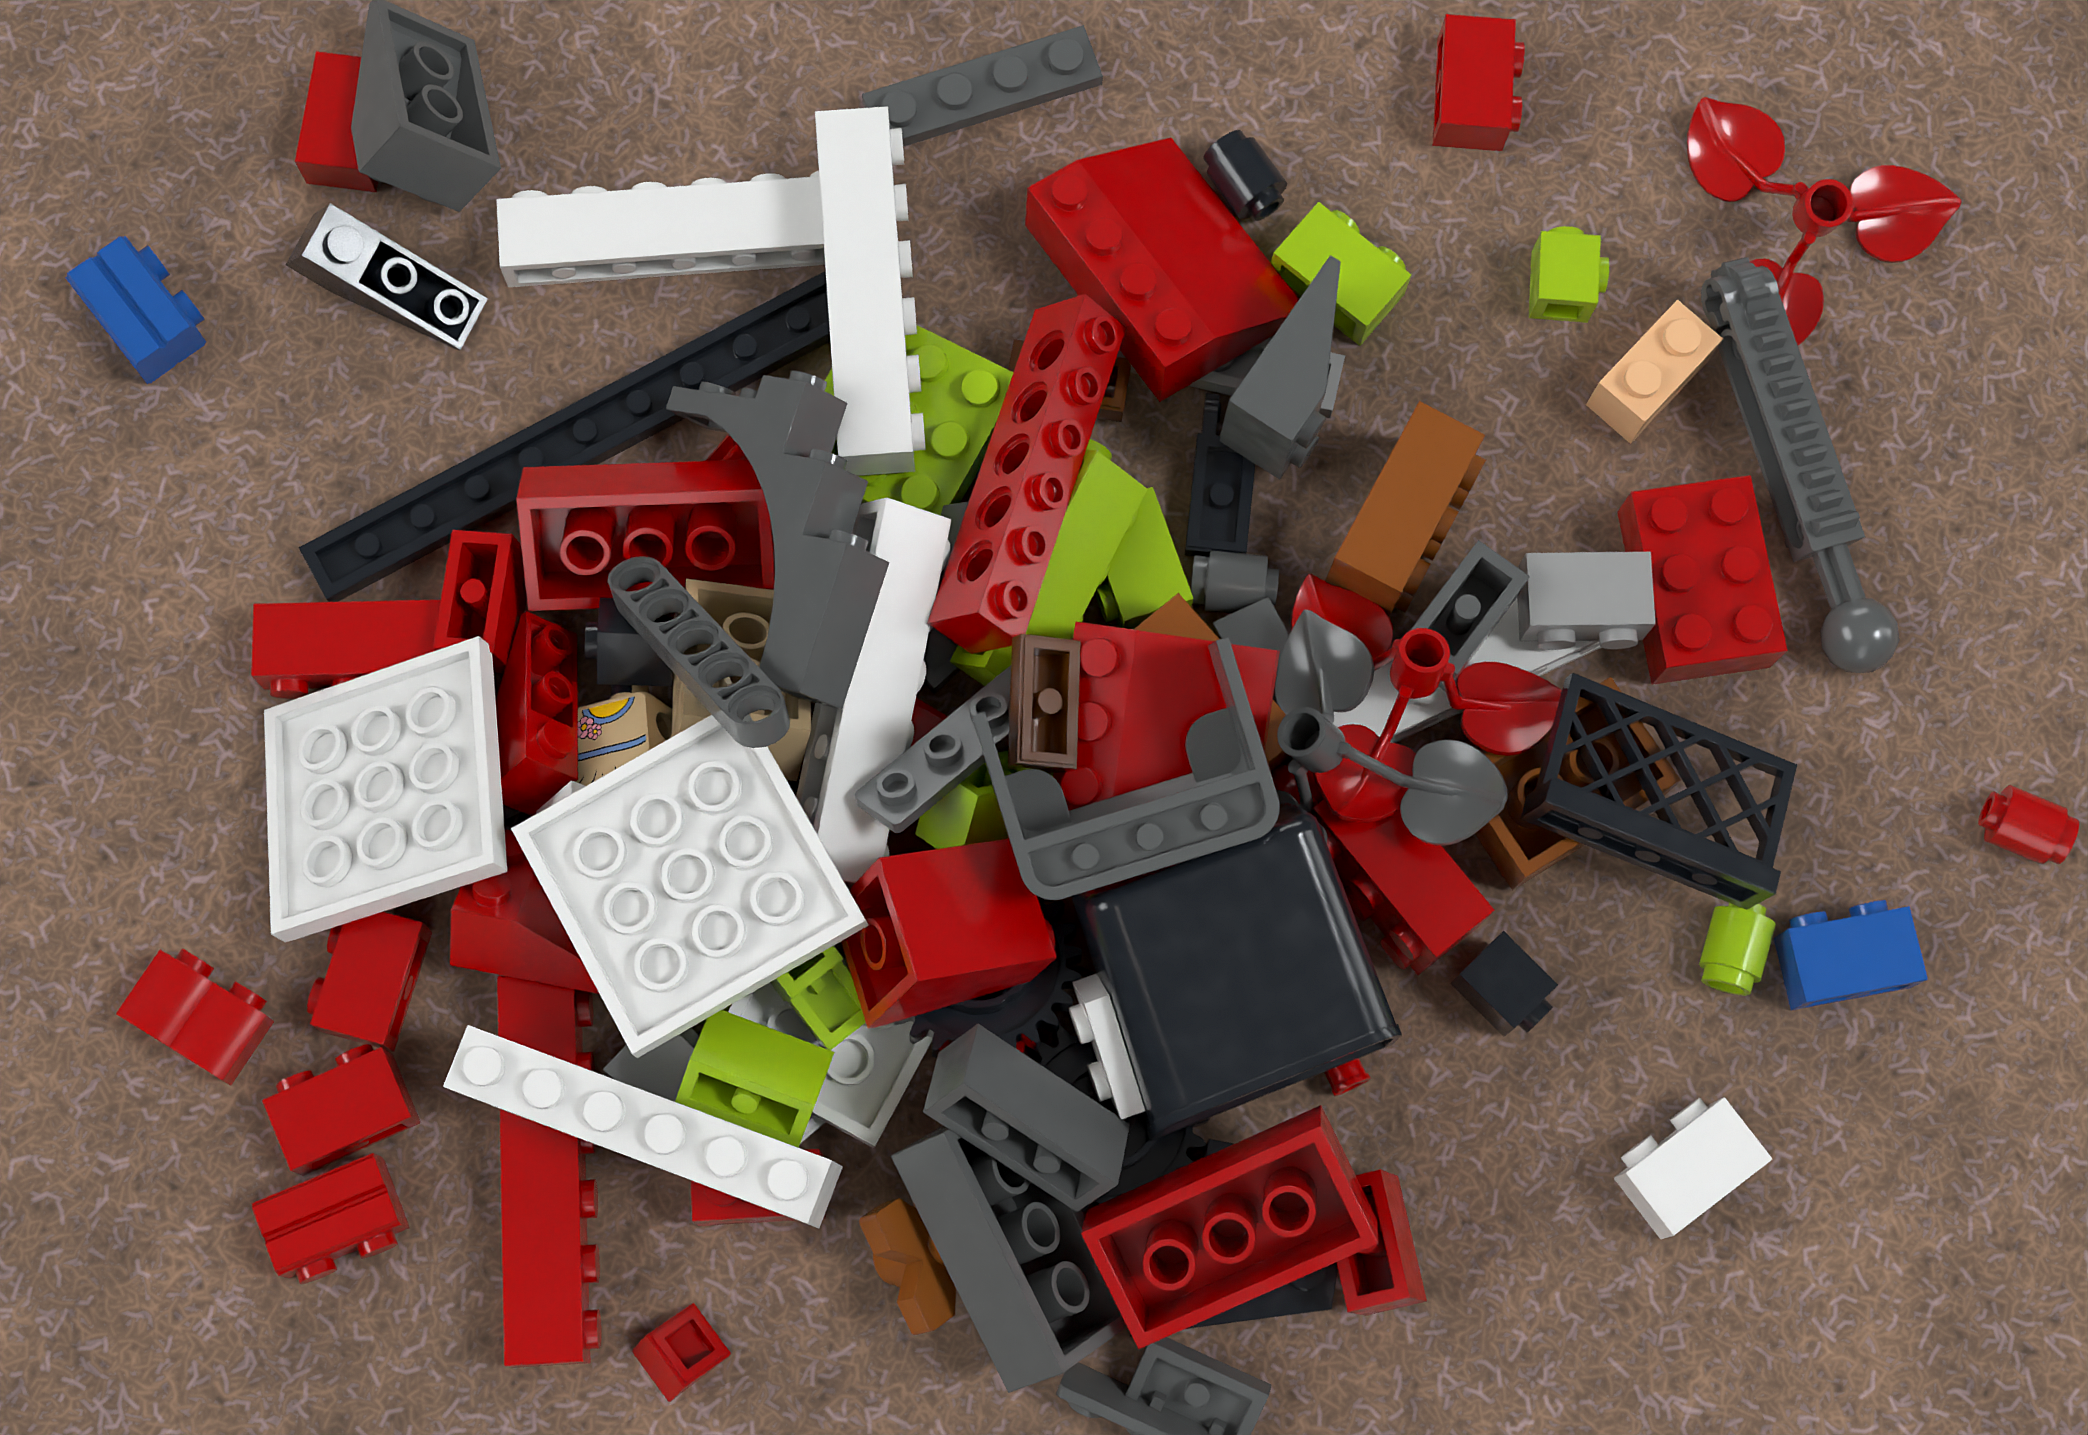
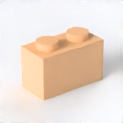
[1586,299,1723,444]

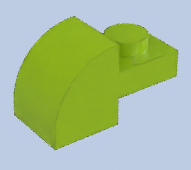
[770,946,866,1051]

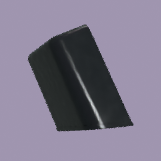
[1072,803,1402,1142]

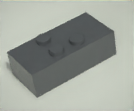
[891,1125,1127,1393]

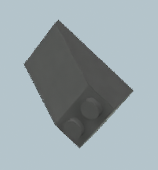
[351,0,501,212]
[1219,255,1341,480]

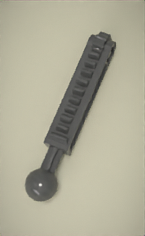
[1701,257,1900,673]

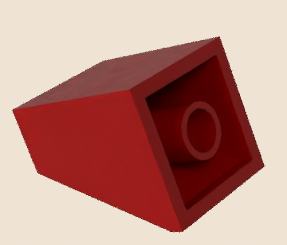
[841,839,1057,1029]

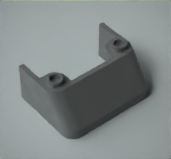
[972,637,1280,900]

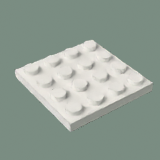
[264,636,507,943]
[511,714,868,1058]

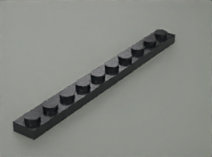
[298,271,830,602]

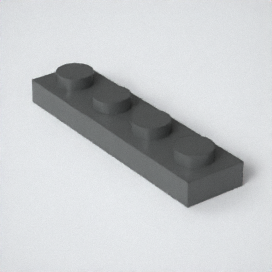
[862,25,1103,147]

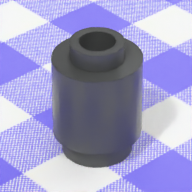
[1191,550,1279,614]

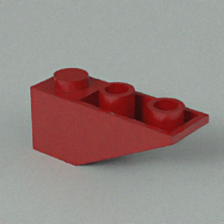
[496,611,578,816]

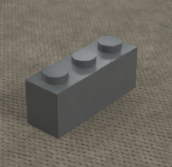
[923,1024,1130,1212]

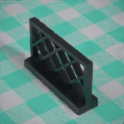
[1520,673,1797,910]

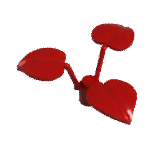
[1687,97,1962,345]
[1291,574,1562,823]

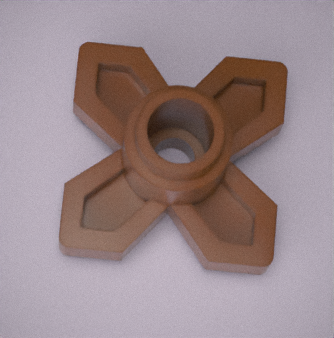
[859,1198,956,1335]

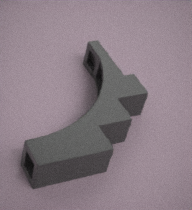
[666,371,889,709]

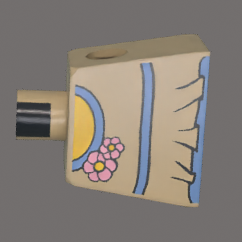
[576,685,672,786]

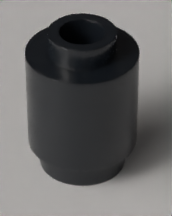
[1203,130,1287,221]

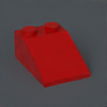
[450,830,599,994]

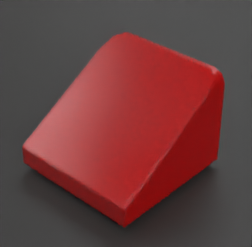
[632,1303,731,1402]

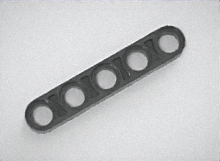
[608,556,790,748]

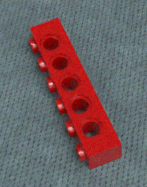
[927,294,1126,654]

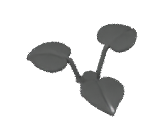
[1275,610,1508,846]

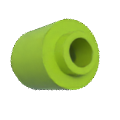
[1699,903,1776,996]

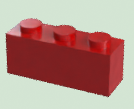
[251,600,441,699]

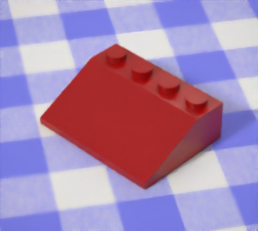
[1025,137,1299,402]
[1053,621,1280,811]

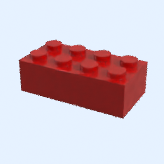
[516,459,775,611]
[1081,1105,1378,1349]

